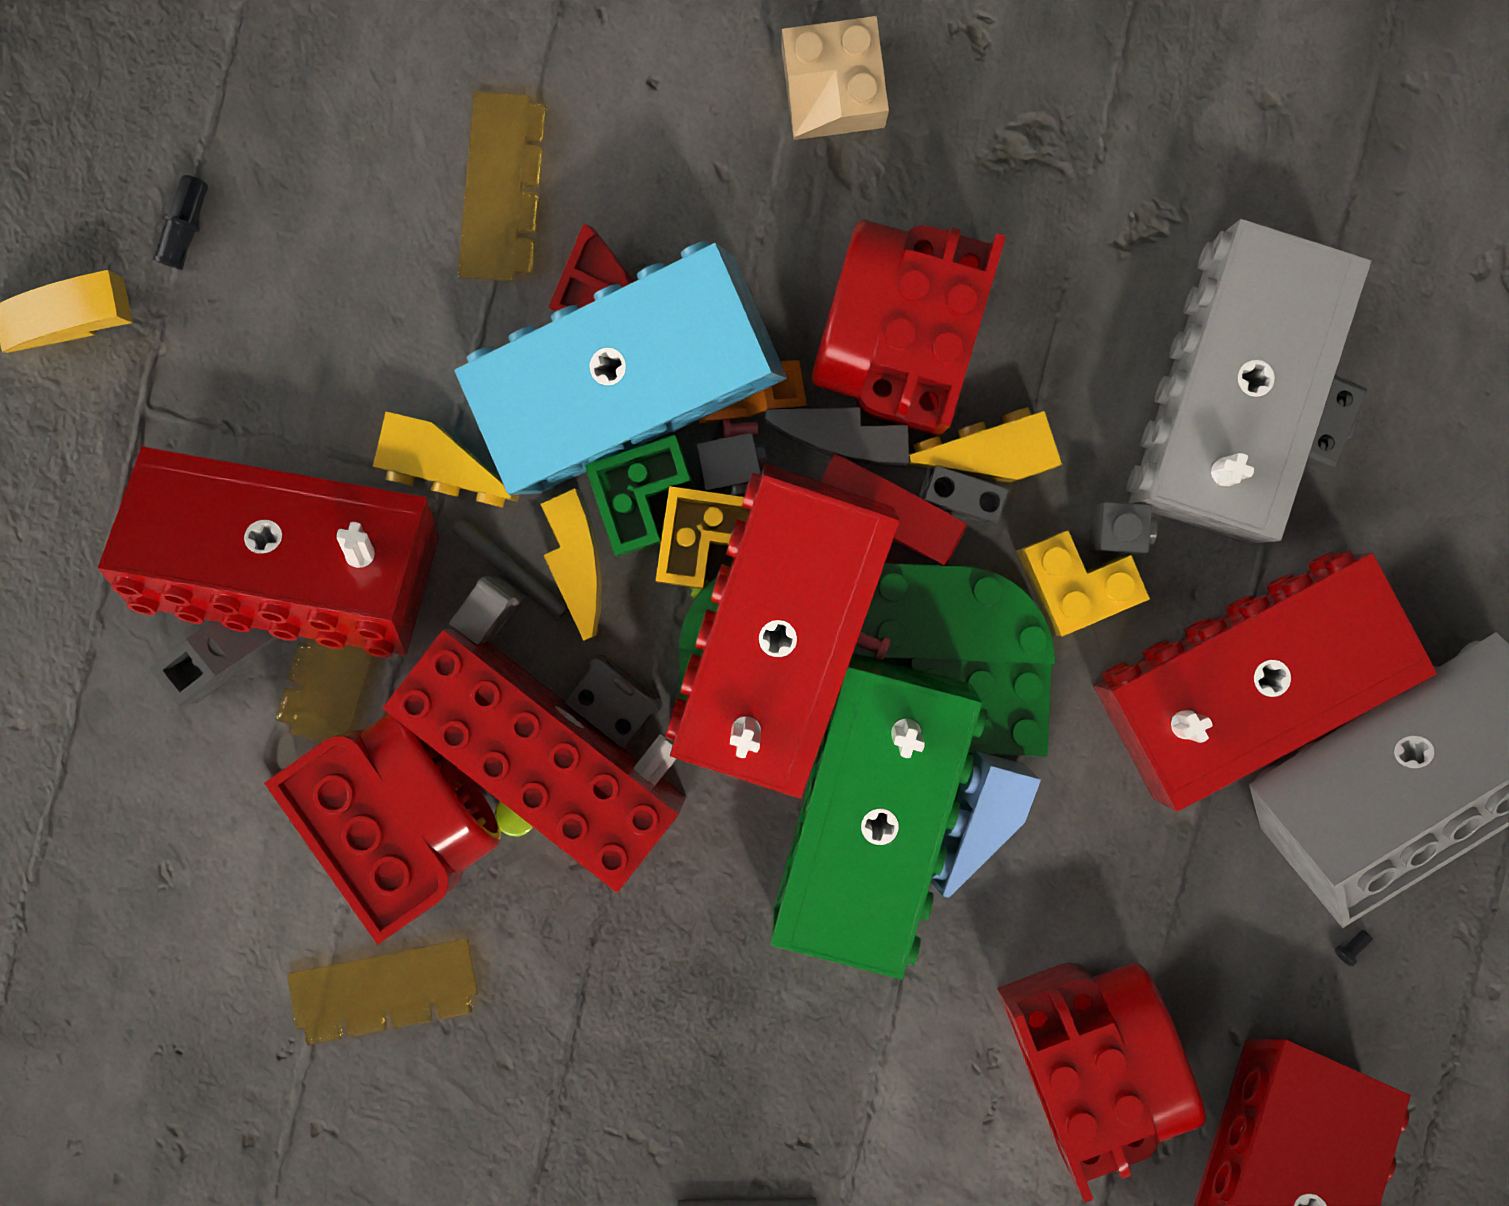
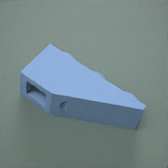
[931,751,1041,898]

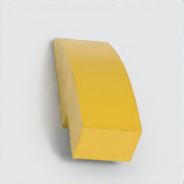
[0,270,133,353]
[541,488,602,641]

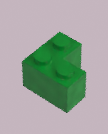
[585,435,693,557]

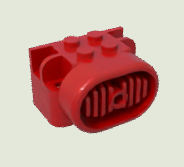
[811,219,1006,437]
[264,714,501,945]
[997,962,1206,1203]

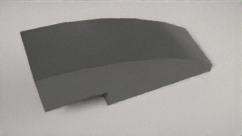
[766,407,909,467]

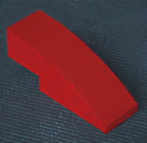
[820,454,968,566]

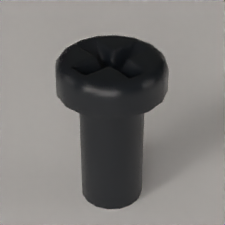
[1335,930,1373,966]

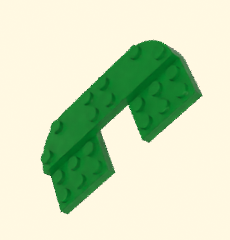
[678,563,1055,756]

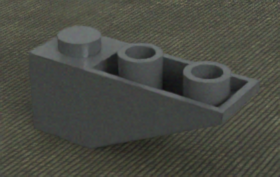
[149,621,279,706]

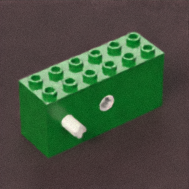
[771,653,987,980]

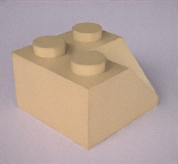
[782,16,889,140]

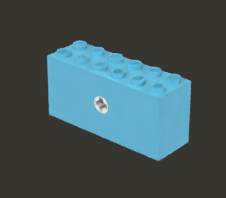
[454,241,788,495]

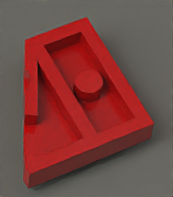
[548,224,635,311]

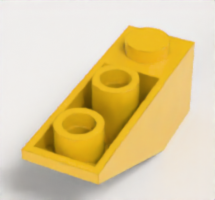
[907,407,1062,483]
[373,412,519,508]

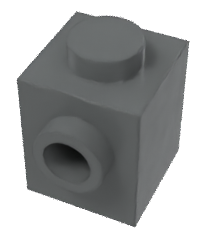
[697,433,768,496]
[1089,502,1158,554]

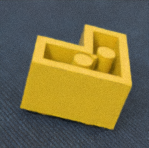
[656,486,749,589]
[1016,530,1150,637]

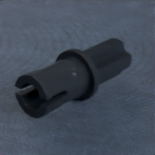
[152,175,208,271]

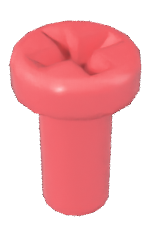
[722,419,758,438]
[856,632,891,660]

